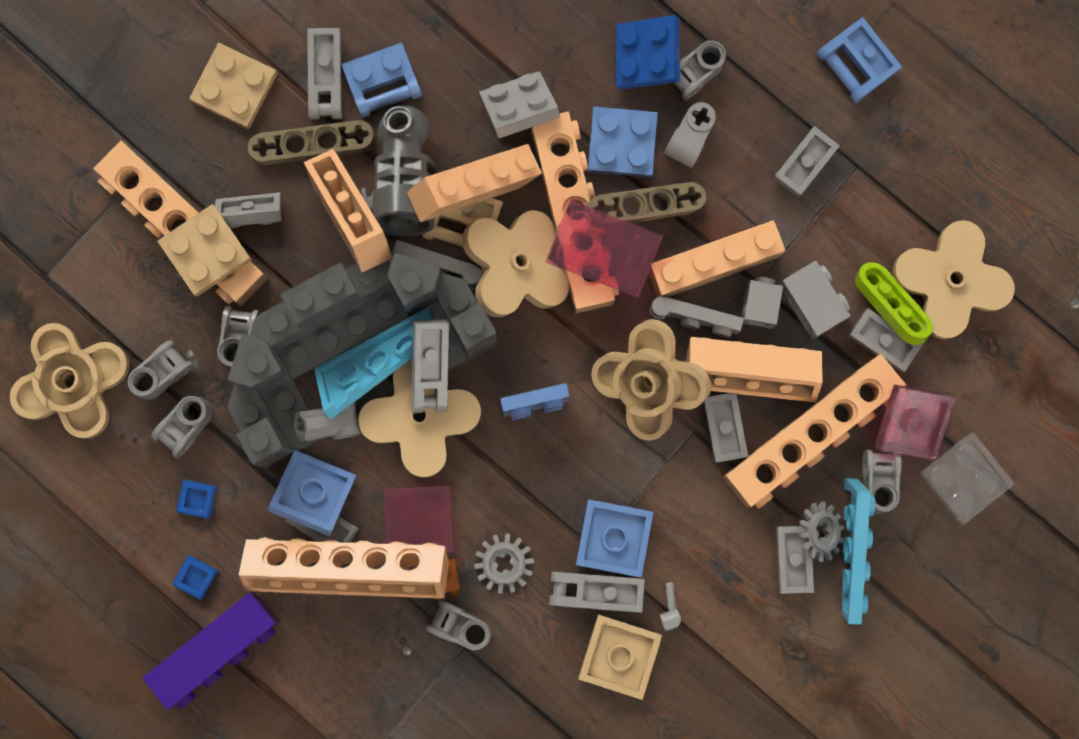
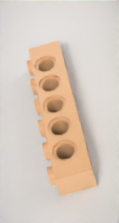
[530,111,619,314]
[93,141,268,306]
[722,354,906,509]
[239,537,449,599]

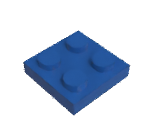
[616,15,680,90]

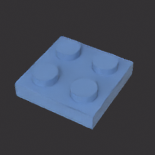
[587,107,658,178]
[500,383,569,421]
[268,450,356,536]
[576,499,653,578]

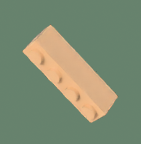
[407,144,542,222]
[304,149,392,272]
[647,220,786,297]
[686,337,823,402]

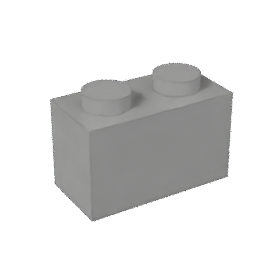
[778,261,851,340]

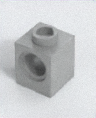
[741,277,783,329]

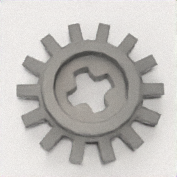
[799,502,844,562]
[474,534,534,594]

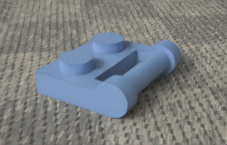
[816,17,902,104]
[341,42,422,118]

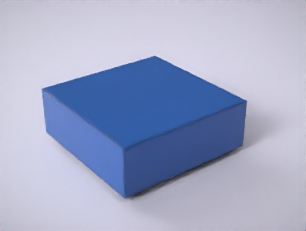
[176,480,218,519]
[172,555,219,600]

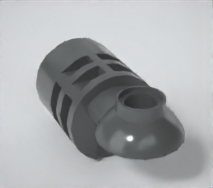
[372,106,435,236]

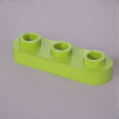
[855,262,933,345]

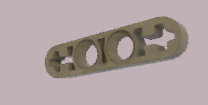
[248,120,375,165]
[584,182,706,228]

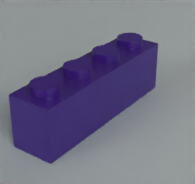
[143,591,279,710]

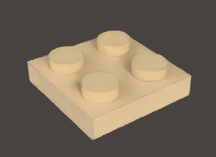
[189,42,278,130]
[158,204,252,297]
[578,614,662,700]

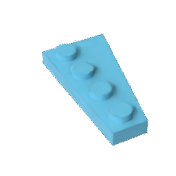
[314,307,436,420]
[842,478,875,624]

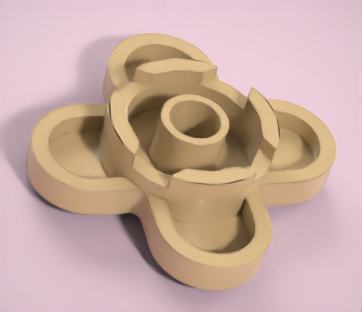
[462,210,569,317]
[893,220,1015,340]
[591,319,711,441]
[10,323,130,439]
[358,359,481,478]

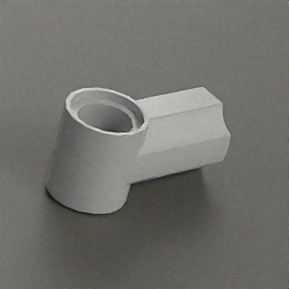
[292,402,362,442]

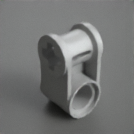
[674,41,726,101]
[663,102,716,168]
[218,306,260,370]
[127,340,193,400]
[151,396,213,459]
[862,450,901,514]
[425,599,492,650]

